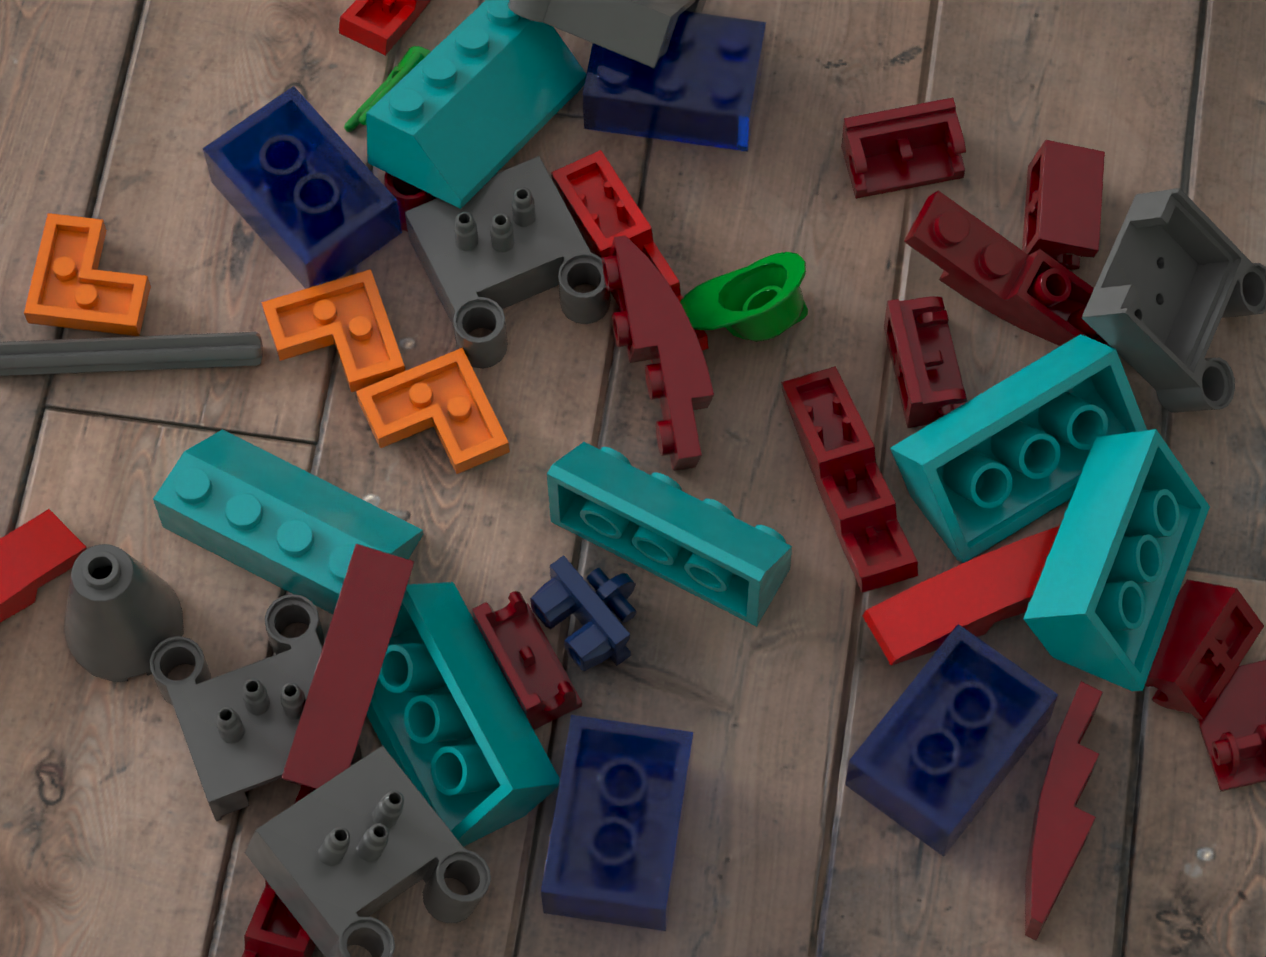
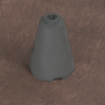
[64,544,184,682]

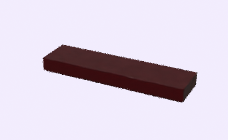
[281,544,414,790]

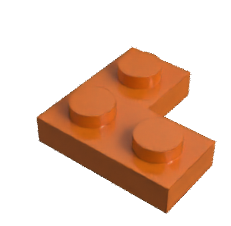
[24,213,151,336]
[261,269,405,393]
[356,347,510,474]

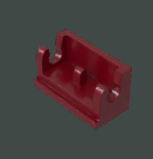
[841,97,966,199]
[1022,140,1105,270]
[884,296,968,428]
[1145,579,1264,720]
[472,591,582,730]

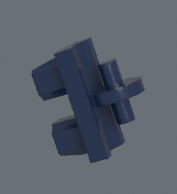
[530,555,637,671]

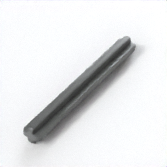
[0,332,263,376]

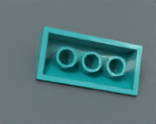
[366,0,587,209]
[890,334,1147,563]
[153,429,424,614]
[1023,429,1210,692]
[547,442,792,627]
[367,582,562,847]

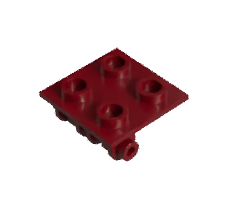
[1196,660,1266,792]

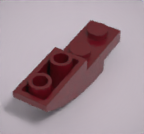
[904,190,1111,347]
[602,235,714,471]

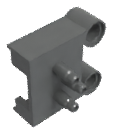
[508,0,706,68]
[405,156,611,369]
[1081,188,1266,413]
[150,594,363,821]
[245,745,491,957]

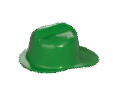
[680,252,808,342]

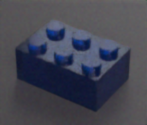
[582,11,766,152]
[203,86,402,289]
[845,624,1058,857]
[541,715,694,931]

